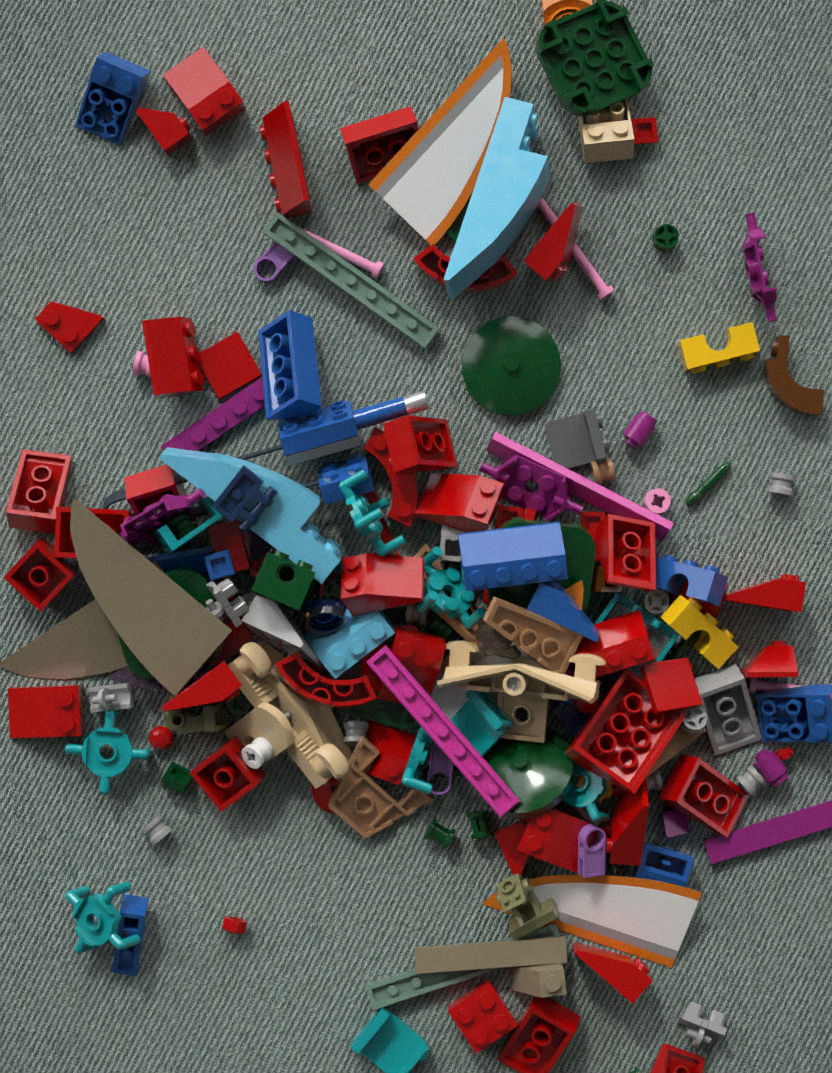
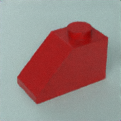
[135,108,191,156]
[494,820,529,875]

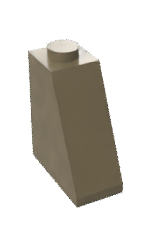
[511,963,567,998]

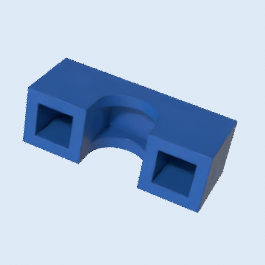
[656,555,728,606]

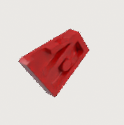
[35,301,104,353]

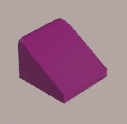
[660,809,689,838]

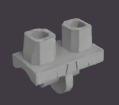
[206,579,249,627]
[87,682,135,713]
[677,1001,727,1048]

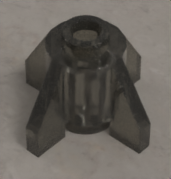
[477,620,522,660]

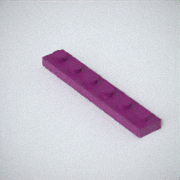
[161,377,265,451]

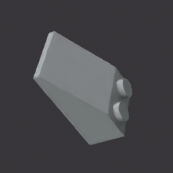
[241,595,322,667]
[695,664,762,756]

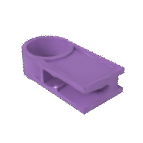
[254,242,295,283]
[427,744,454,796]
[578,824,606,878]

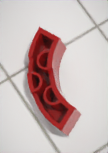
[413,244,518,293]
[364,427,417,528]
[273,652,377,708]

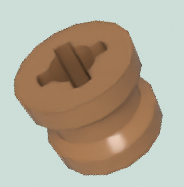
[590,458,616,485]

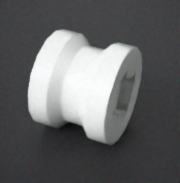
[242,737,274,769]

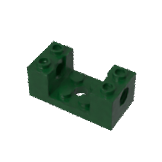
[252,549,317,610]

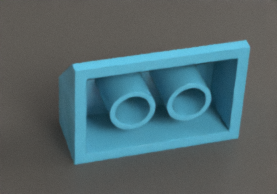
[304,604,395,679]

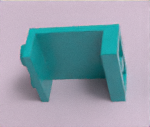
[153,496,223,554]
[450,690,514,757]
[350,1006,429,1073]

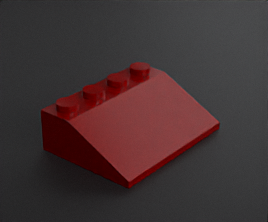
[259,100,313,219]
[565,668,688,795]

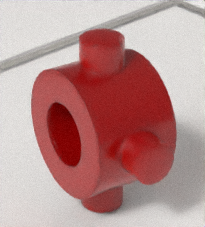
[776,746,794,760]

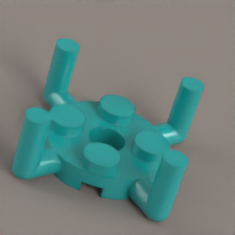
[339,469,407,557]
[417,547,486,629]
[65,709,153,795]
[402,725,433,794]
[557,743,610,823]
[65,881,141,954]

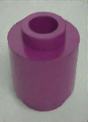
[622,411,657,449]
[753,748,789,787]

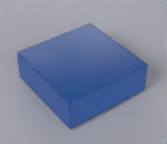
[204,549,236,581]

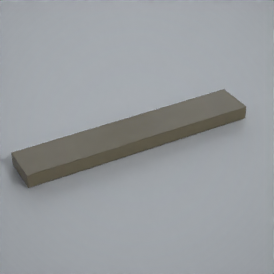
[415,936,567,974]

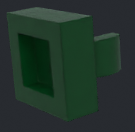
[161,762,192,796]

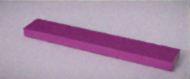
[703,800,832,864]

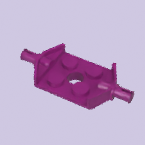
[741,212,778,322]
[479,455,583,522]
[120,488,206,544]

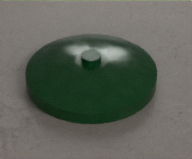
[462,316,561,416]
[481,727,575,818]

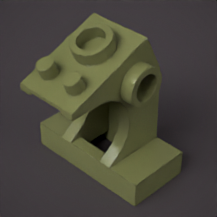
[164,690,229,733]
[496,873,558,940]

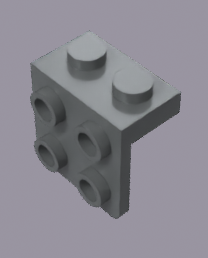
[545,409,609,469]

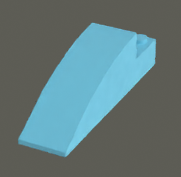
[443,97,551,299]
[159,447,342,584]

